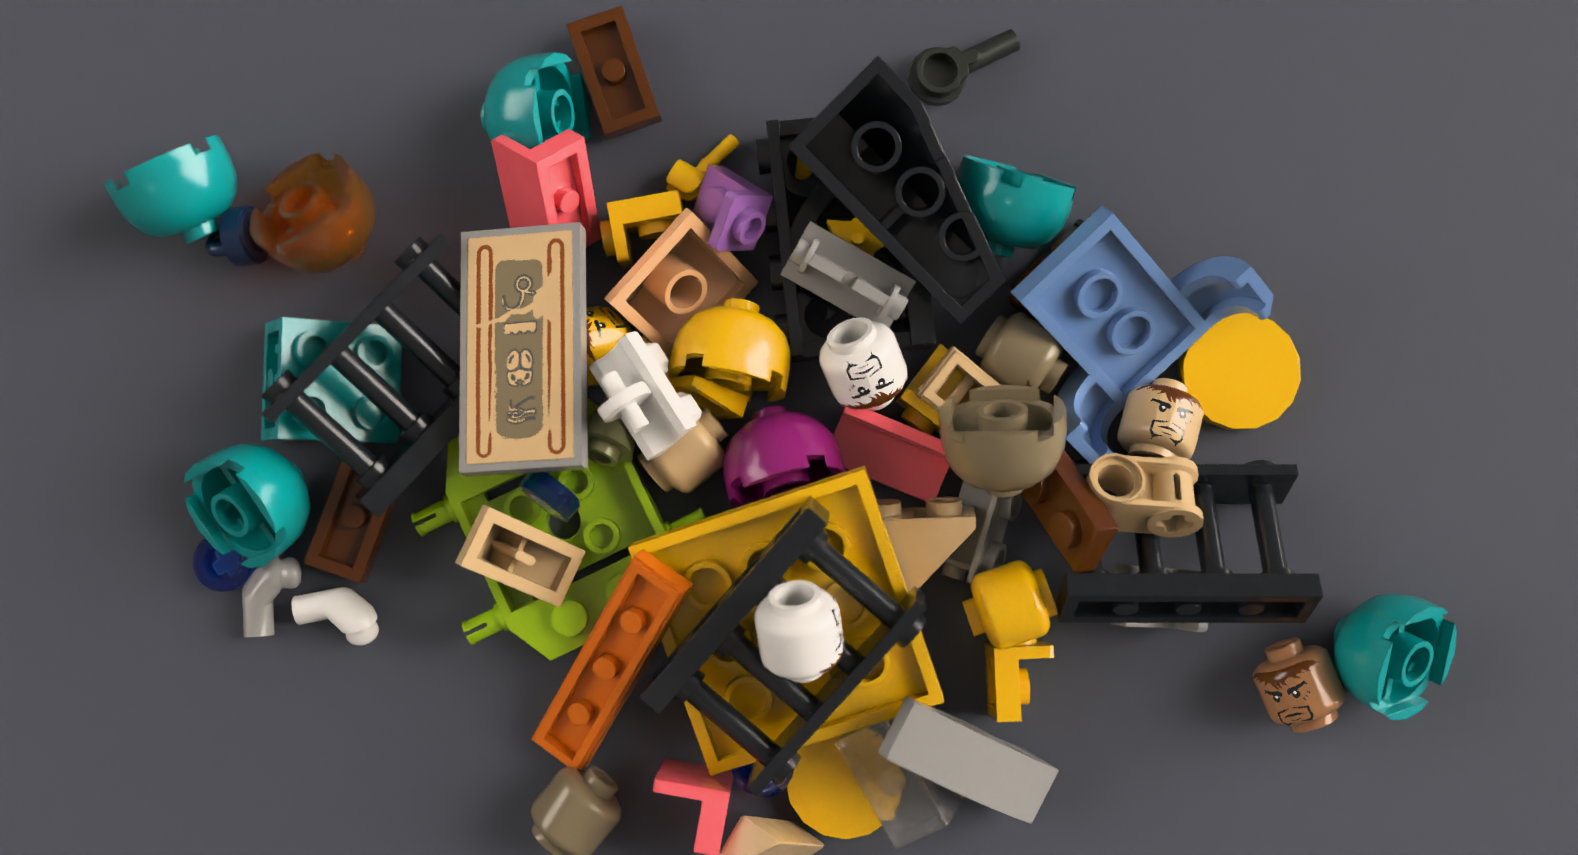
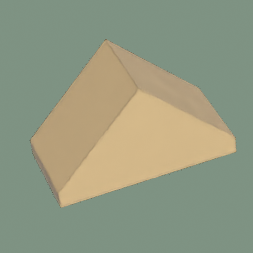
[455,504,586,607]

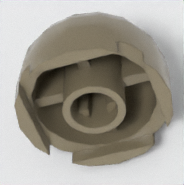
[939,385,1067,497]

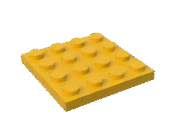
[628,465,944,776]

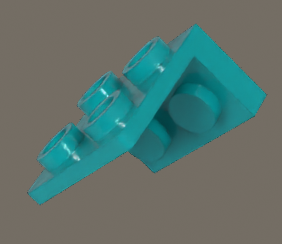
[261,317,402,444]

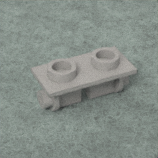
[780,221,916,328]
[941,481,1023,584]

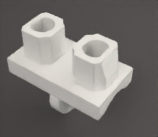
[589,331,702,461]

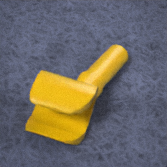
[666,134,739,201]

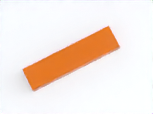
[531,549,694,770]

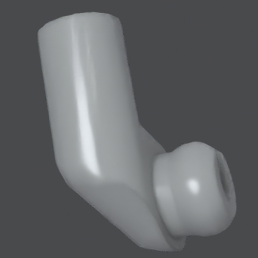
[242,557,301,637]

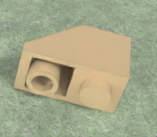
[877,497,976,591]

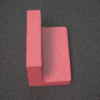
[491,129,602,247]
[833,407,950,502]
[653,758,735,855]

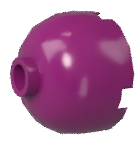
[723,406,846,509]

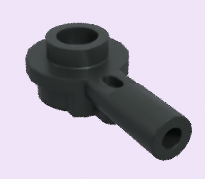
[908,29,1020,106]

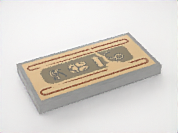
[459,222,588,477]

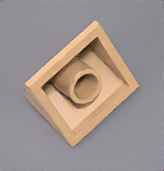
[604,208,759,359]

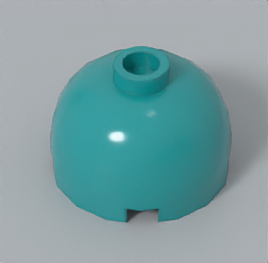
[481,52,591,149]
[104,135,237,244]
[956,155,1076,258]
[184,443,311,568]
[1333,594,1457,720]

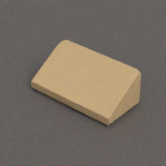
[719,815,824,855]

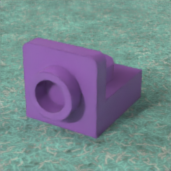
[692,165,774,251]

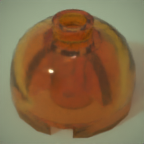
[249,153,376,275]

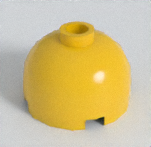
[668,298,790,402]

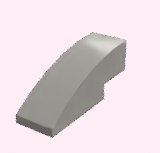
[877,696,1059,824]

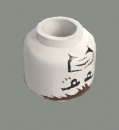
[819,317,907,411]
[754,580,844,683]

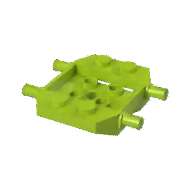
[411,398,706,661]

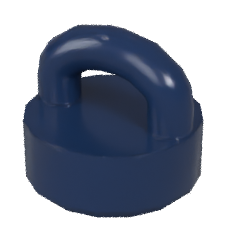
[205,205,271,267]

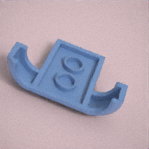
[1011,205,1274,464]

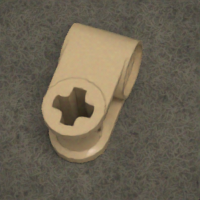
[1085,453,1204,538]

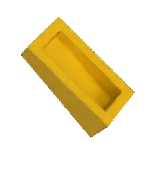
[669,375,749,420]

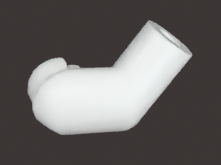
[291,587,379,646]

